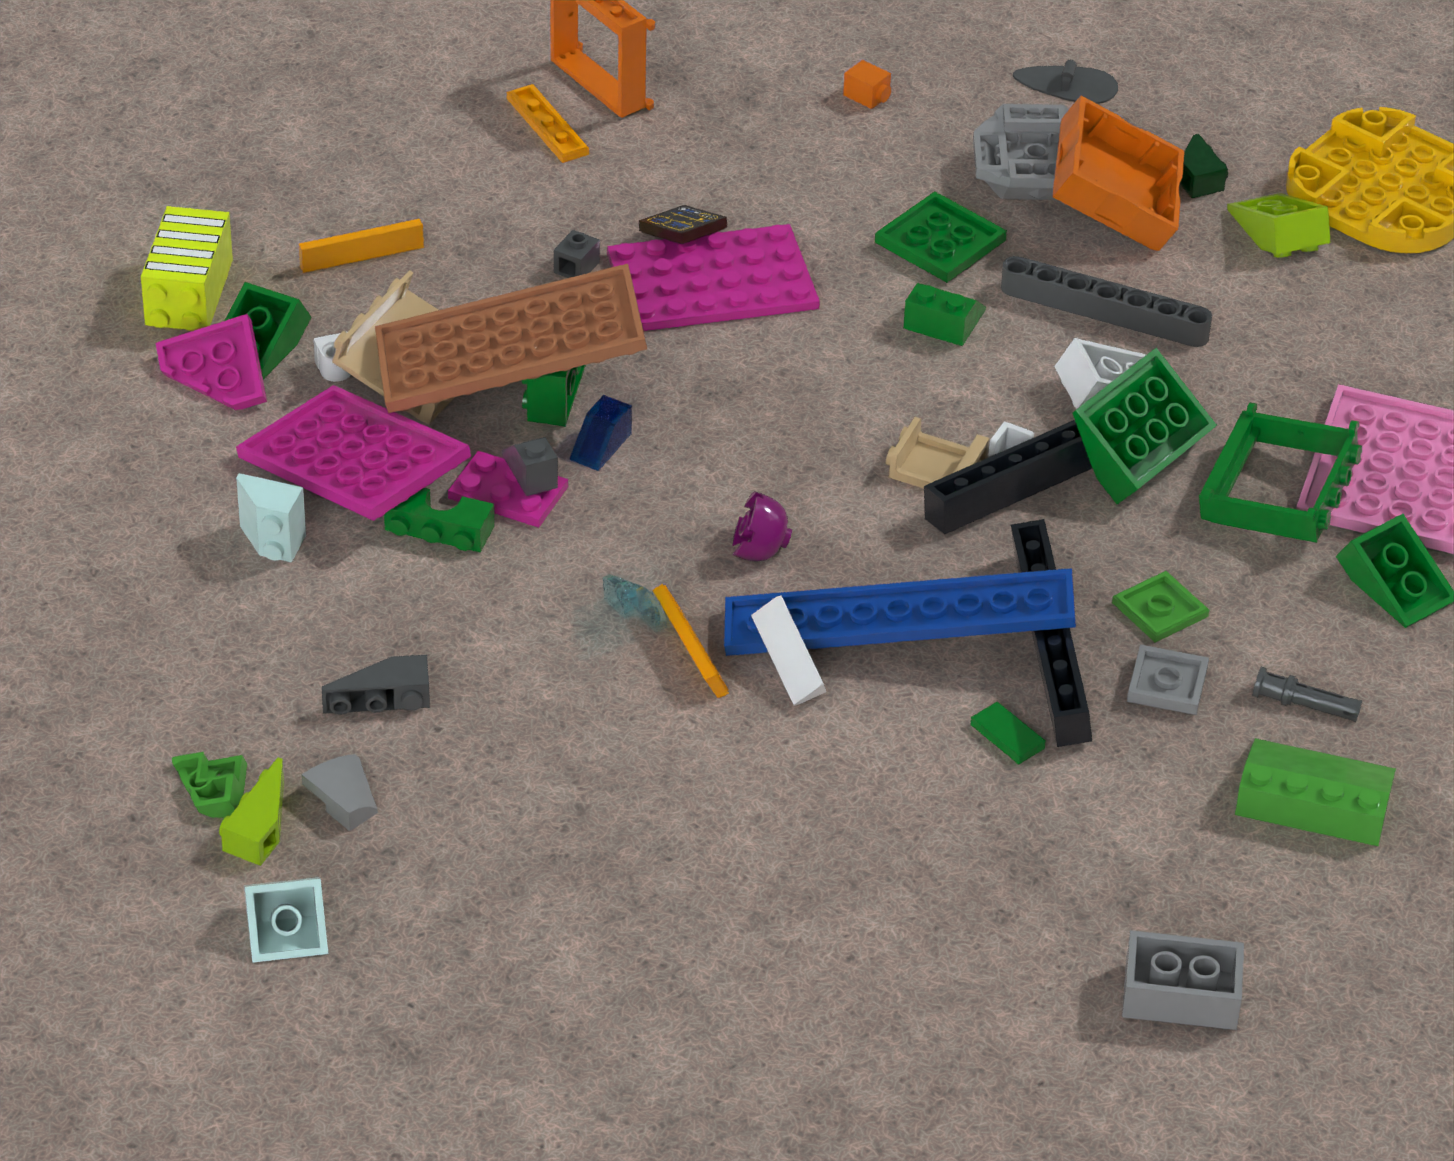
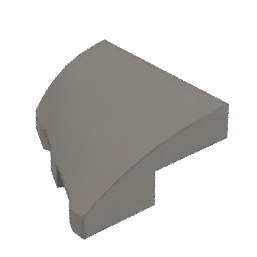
[301,754,378,831]

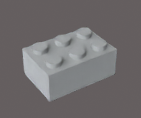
[1122,930,1244,1030]

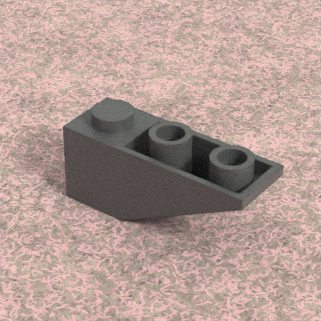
[322,655,430,715]

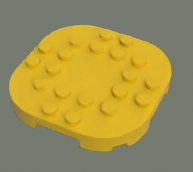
[1286,107,1454,253]

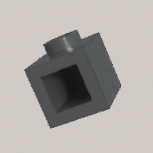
[554,230,600,278]

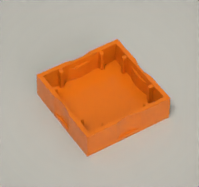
[1052,95,1184,251]

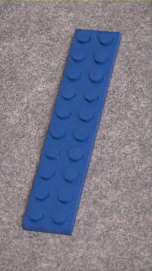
[724,568,1076,656]

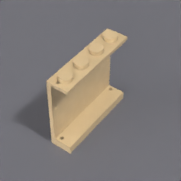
[332,270,455,424]

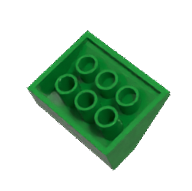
[1072,348,1217,504]

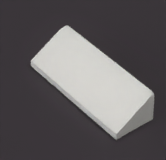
[751,595,826,706]

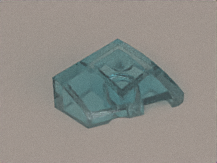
[602,574,667,633]

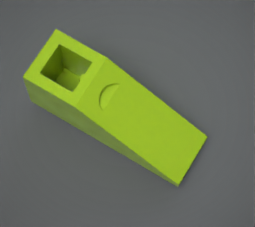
[219,757,284,866]

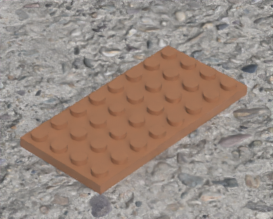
[375,264,647,413]

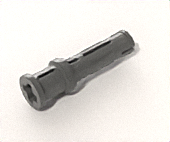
[1252,666,1362,722]

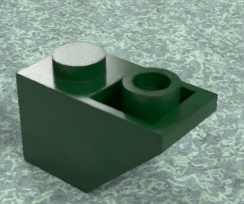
[1180,134,1228,199]

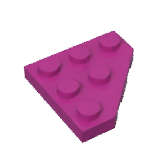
[155,314,267,410]

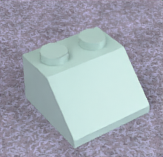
[236,473,306,562]
[244,877,328,962]

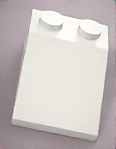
[1054,338,1146,409]

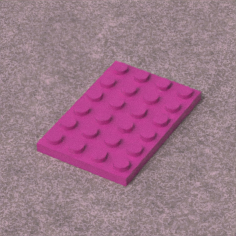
[607,224,820,331]
[236,385,471,521]

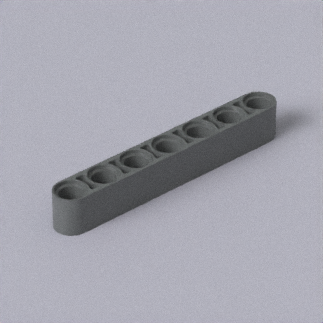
[1001,256,1212,347]

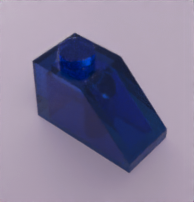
[570,395,632,471]

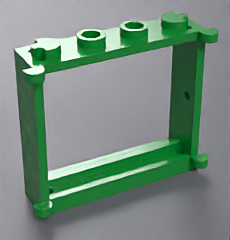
[1199,402,1362,543]

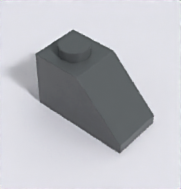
[502,437,558,496]

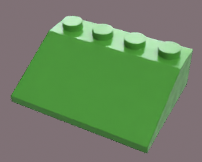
[1235,738,1396,846]

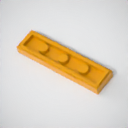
[506,84,589,163]
[299,219,424,273]
[652,584,729,698]

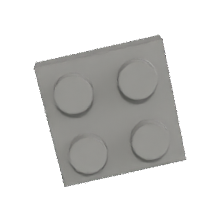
[1127,645,1209,715]

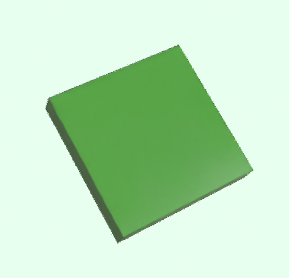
[1112,571,1210,643]

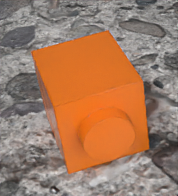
[843,60,891,109]

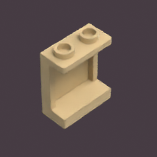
[886,417,989,488]

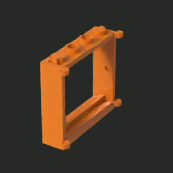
[550,0,655,118]

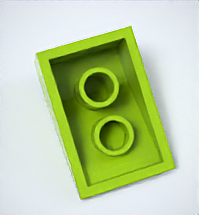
[1227,193,1331,258]

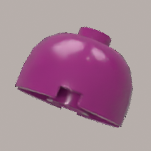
[732,491,792,562]

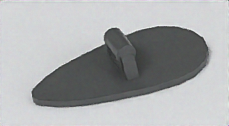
[1013,60,1118,104]

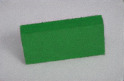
[970,702,1046,764]

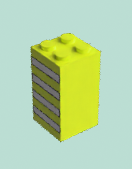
[141,206,233,331]

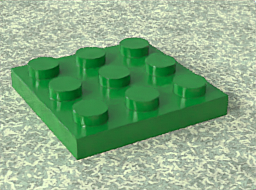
[875,191,1007,283]

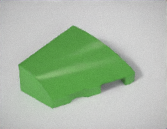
[172,752,247,818]

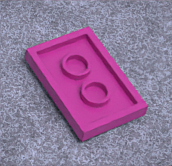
[448,451,568,528]

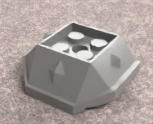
[973,104,1069,200]

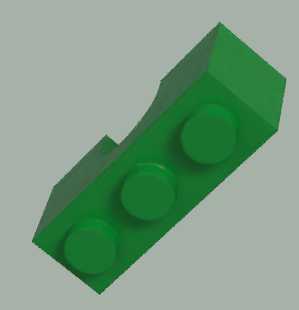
[384,488,495,552]

